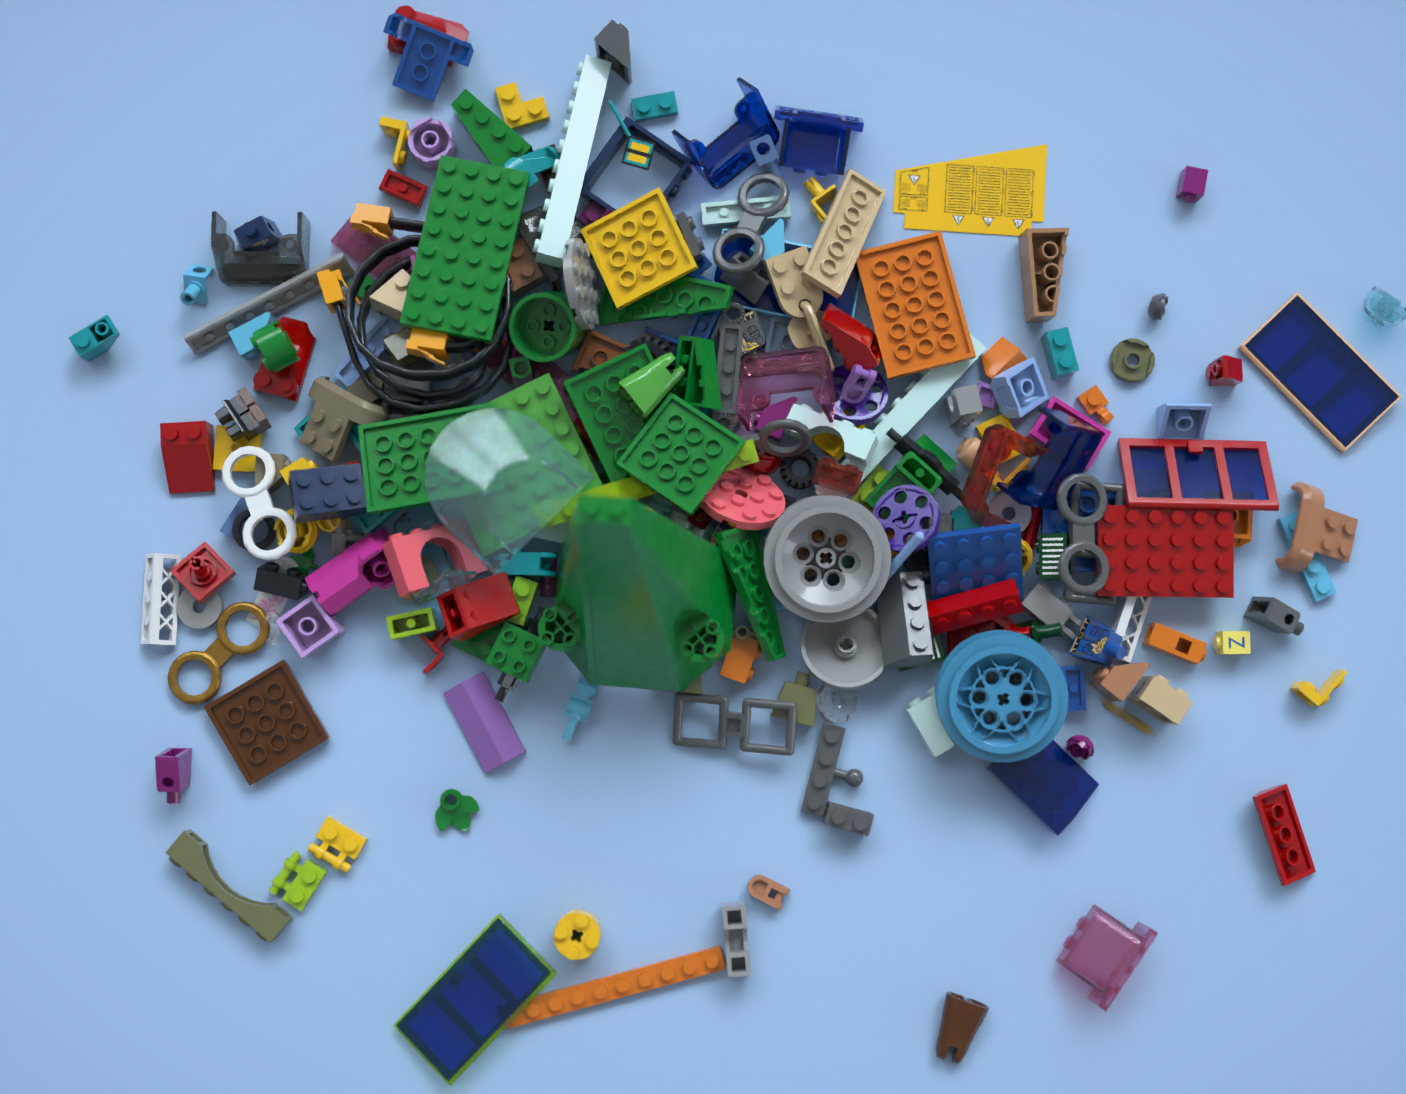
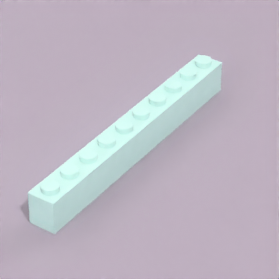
[532,55,612,268]
[813,332,987,498]

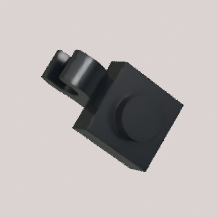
[903,549,930,586]

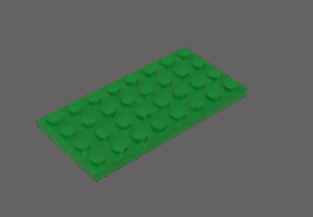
[399,155,530,343]

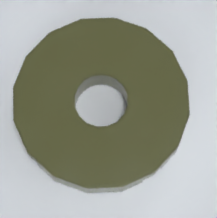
[1109,338,1155,383]

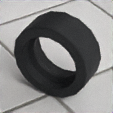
[232,509,276,551]

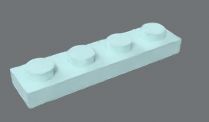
[701,196,791,227]

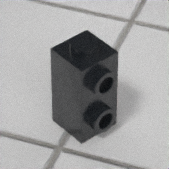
[253,562,309,601]

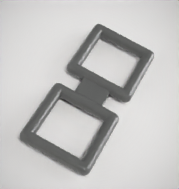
[1063,482,1125,606]
[672,692,797,756]

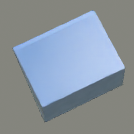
[1157,403,1212,440]

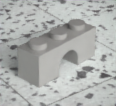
[944,384,983,429]
[721,901,751,978]

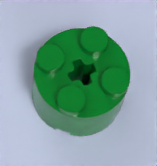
[249,320,300,373]

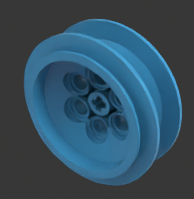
[935,630,1068,763]

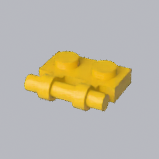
[308,816,368,873]

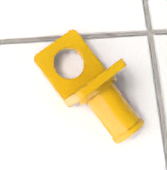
[803,176,837,224]

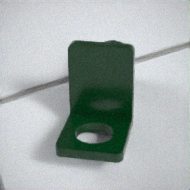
[1016,619,1063,644]

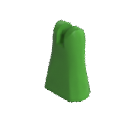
[616,352,686,419]

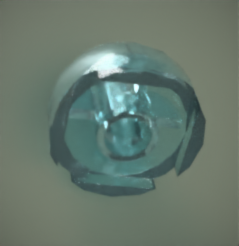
[1363,286,1406,328]

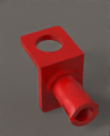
[420,625,450,676]

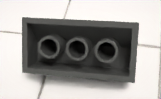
[876,572,933,668]

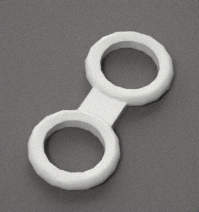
[222,446,297,561]

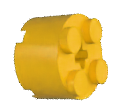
[554,909,601,960]

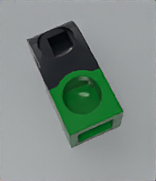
[508,356,534,389]

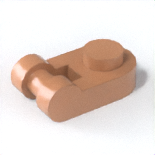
[748,874,791,910]

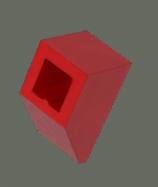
[1206,355,1243,386]

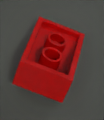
[160,421,216,494]

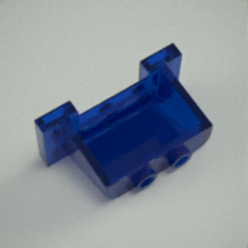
[774,105,864,176]

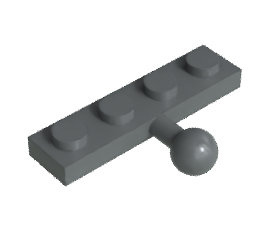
[801,722,863,817]

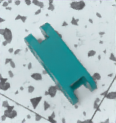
[493,552,557,577]

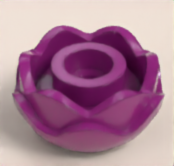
[1066,735,1094,760]

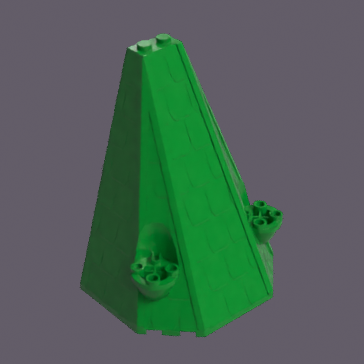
[538,495,737,692]

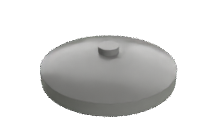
[800,608,886,690]

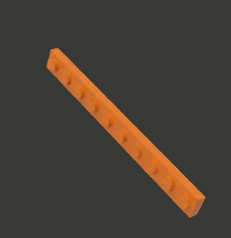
[497,945,726,1030]

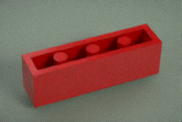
[926,578,1024,636]

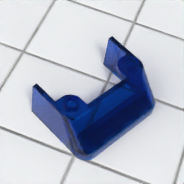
[671,77,780,189]
[996,406,1102,510]

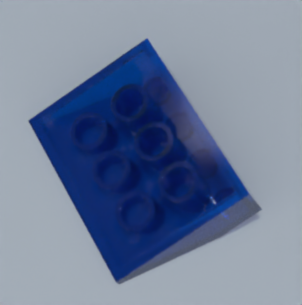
[986,740,1099,835]

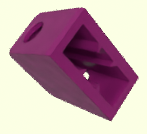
[155,748,192,804]

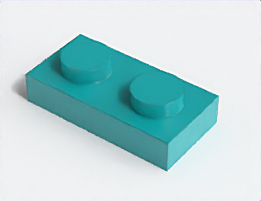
[631,91,678,123]

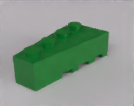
[451,89,533,167]

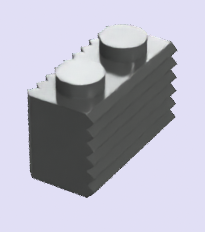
[822,801,874,837]

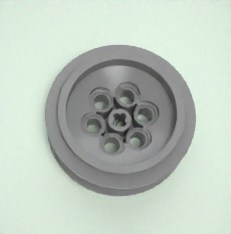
[762,495,891,623]

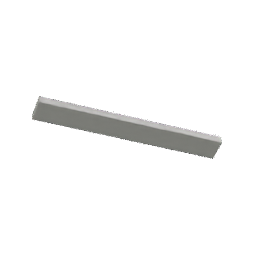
[183,252,354,355]

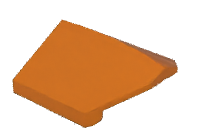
[980,337,1027,380]

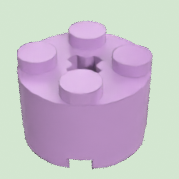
[408,118,456,170]

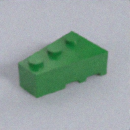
[672,336,722,410]

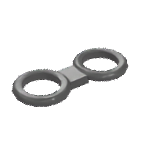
[712,173,790,274]
[732,419,812,457]
[1056,473,1110,596]

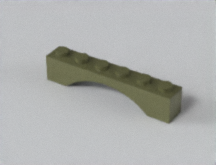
[165,829,294,942]

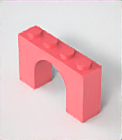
[382,518,488,597]

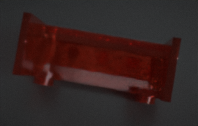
[961,424,1049,527]

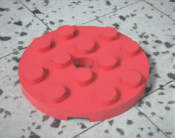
[700,467,785,530]

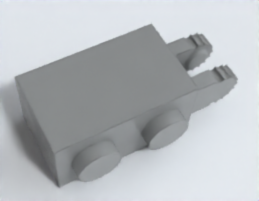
[1021,583,1082,640]

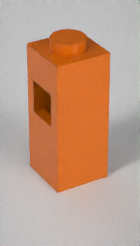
[1142,623,1207,665]

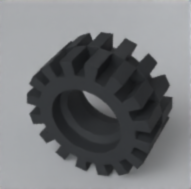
[780,449,821,490]

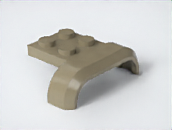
[300,376,388,462]

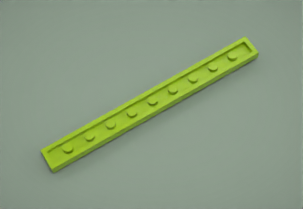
[533,439,759,529]

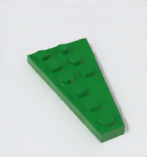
[596,276,734,327]
[714,528,786,662]

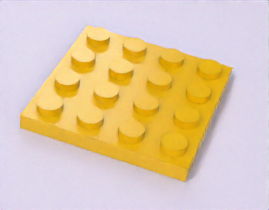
[580,187,698,310]

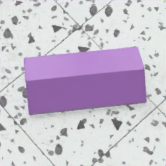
[443,672,526,773]

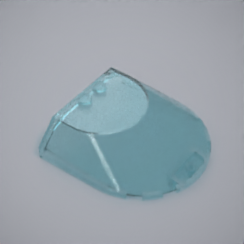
[425,408,594,575]

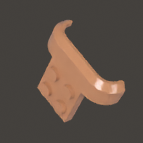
[1275,482,1358,573]

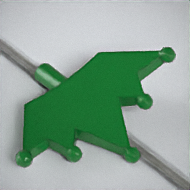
[290,547,318,574]

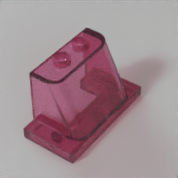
[1056,904,1158,1011]

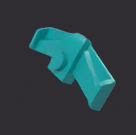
[503,146,560,189]

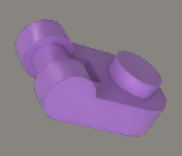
[842,364,877,403]

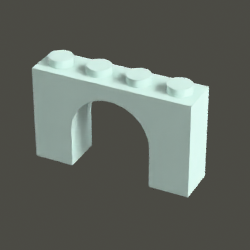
[904,672,1006,757]

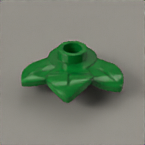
[435,789,479,832]

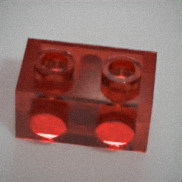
[811,457,863,497]

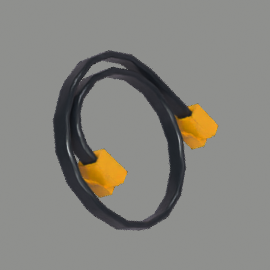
[345,203,513,382]
[317,256,514,415]

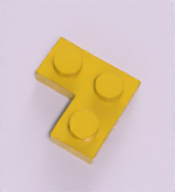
[495,82,550,130]

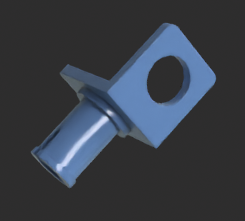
[749,134,784,178]

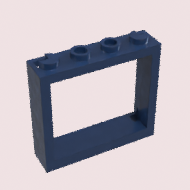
[580,116,693,212]

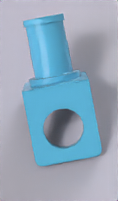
[180,264,213,306]

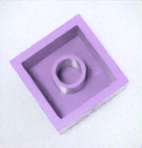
[276,594,345,658]

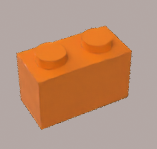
[719,633,762,684]

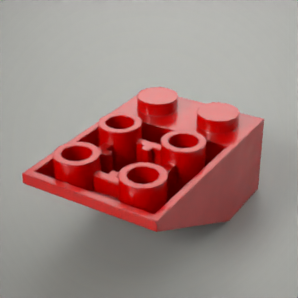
[821,303,881,372]
[436,571,521,642]

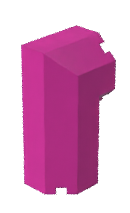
[305,528,395,616]

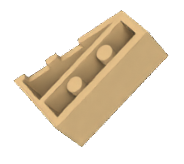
[369,269,411,321]

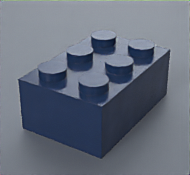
[288,463,367,523]

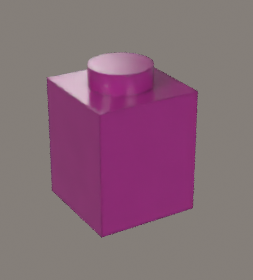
[1176,166,1208,203]

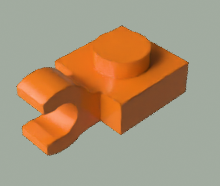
[1076,385,1114,426]

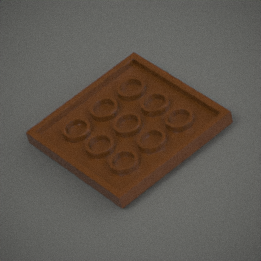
[204,660,331,786]

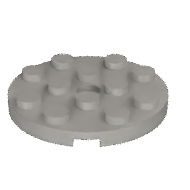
[563,238,601,330]

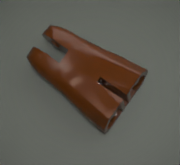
[935,991,989,1064]

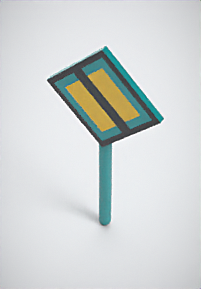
[608,100,656,171]

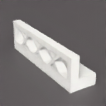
[140,553,181,645]
[1112,597,1152,663]

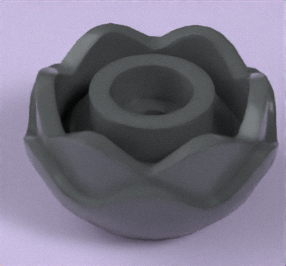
[1148,293,1168,321]

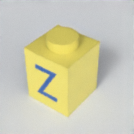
[1213,631,1251,655]

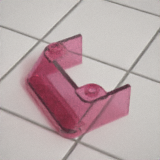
[736,346,836,432]

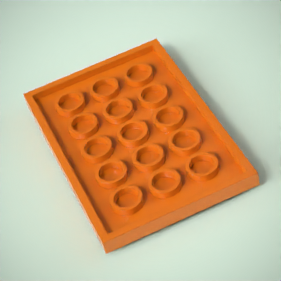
[856,231,976,380]

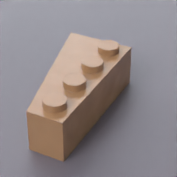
[1018,228,1070,323]

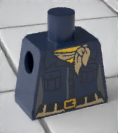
[234,216,285,262]

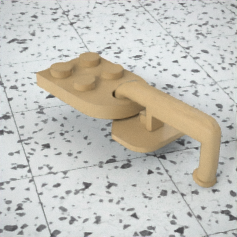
[763,245,835,377]

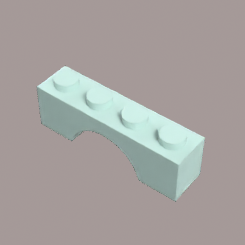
[784,403,879,467]

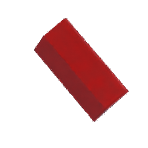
[1252,784,1316,886]

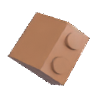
[1089,662,1150,701]

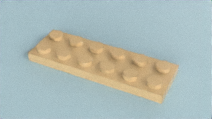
[800,168,887,298]

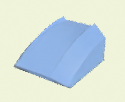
[990,357,1050,419]

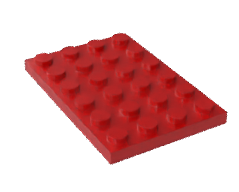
[1095,505,1234,598]

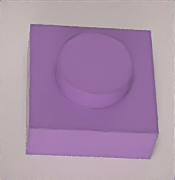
[977,381,996,410]

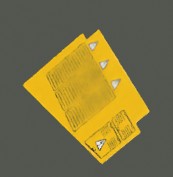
[893,144,1047,236]

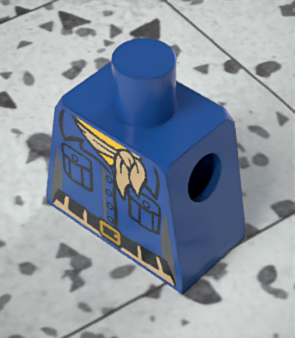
[1068,615,1126,666]

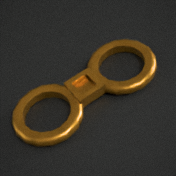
[167,601,270,705]

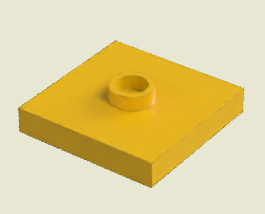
[213,425,263,473]

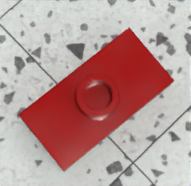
[379,169,429,208]

